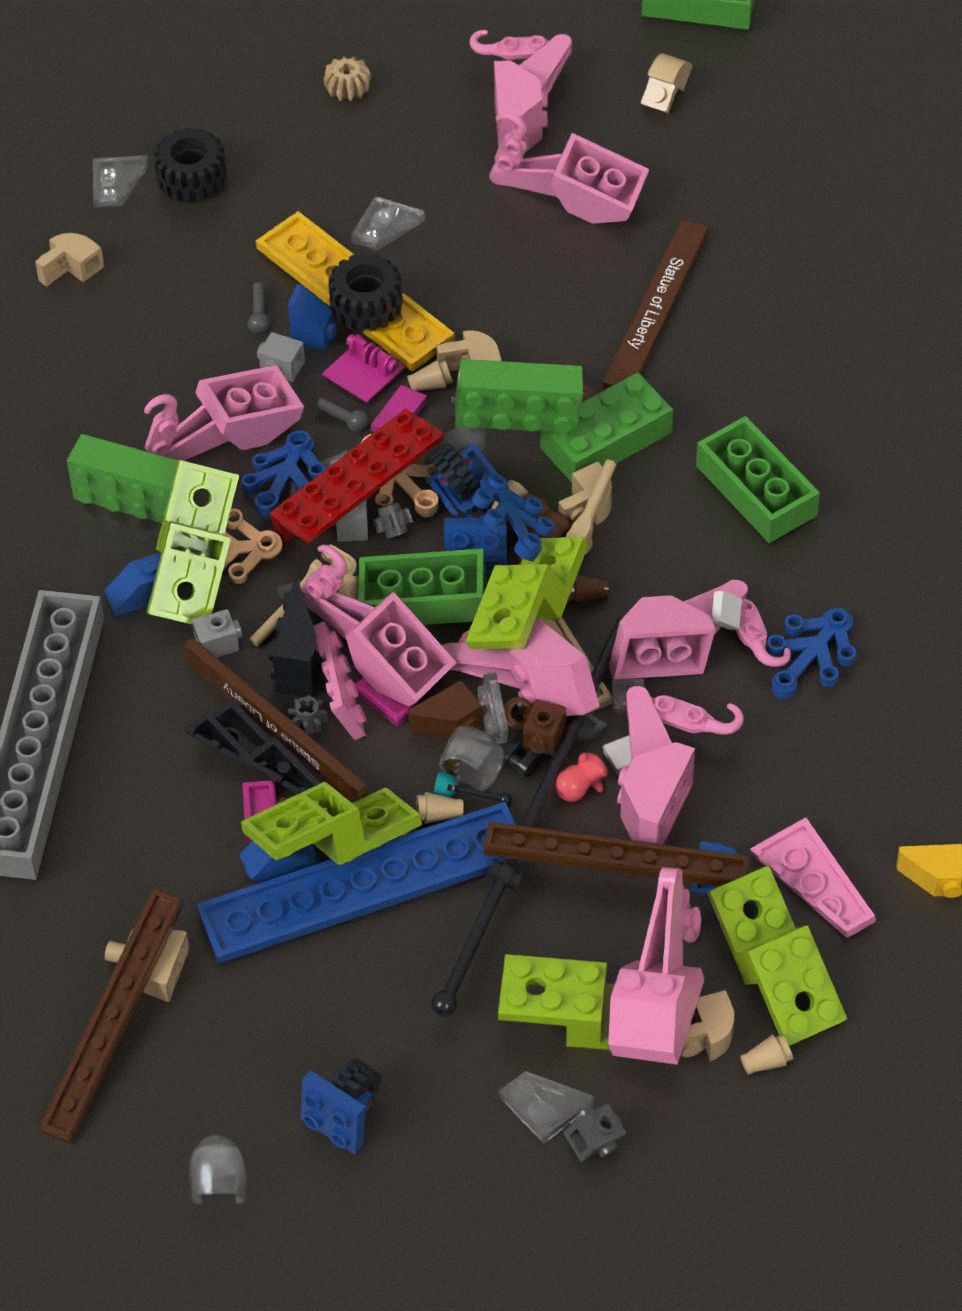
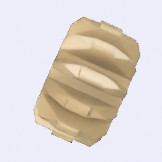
[324,56,371,101]

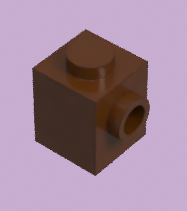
[523,699,567,755]

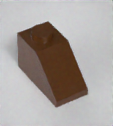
[408,681,483,739]

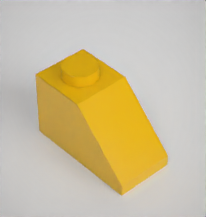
[896,844,962,898]

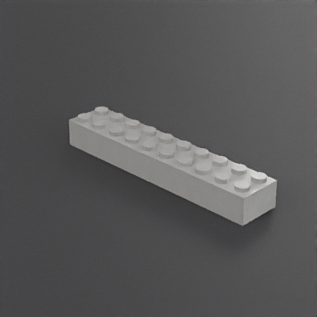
[0,590,104,880]

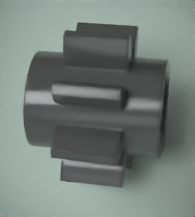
[373,502,413,538]
[287,695,328,734]

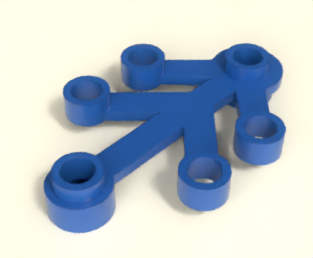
[241,431,326,519]
[472,473,555,561]
[767,608,856,699]

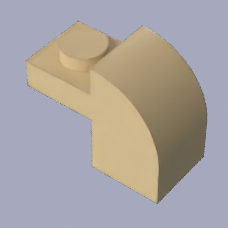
[641,53,693,113]
[35,233,104,287]
[437,331,502,371]
[558,461,612,526]
[680,990,734,1061]

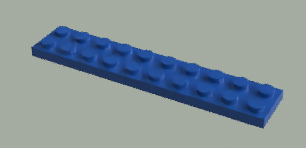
[196,802,525,964]

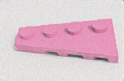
[314,621,366,740]
[750,818,876,938]

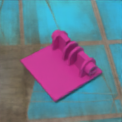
[322,334,405,403]

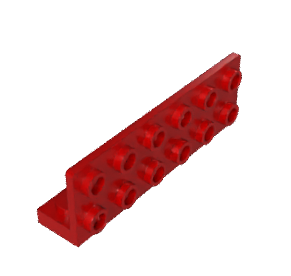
[269,408,444,543]

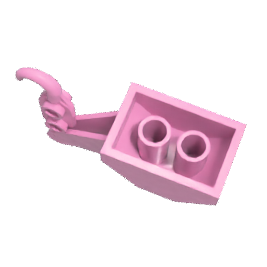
[469,30,572,153]
[489,112,649,224]
[144,365,304,461]
[300,545,457,707]
[609,580,791,680]
[442,617,599,716]
[617,686,744,845]
[608,867,705,1065]

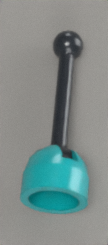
[433,771,512,806]

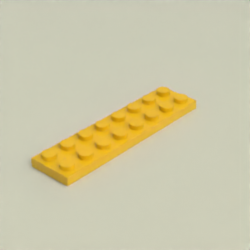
[256,211,455,372]

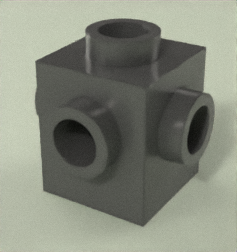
[563,1104,626,1162]

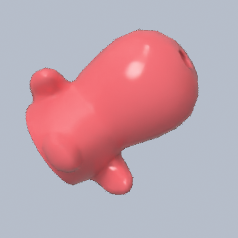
[554,752,608,802]

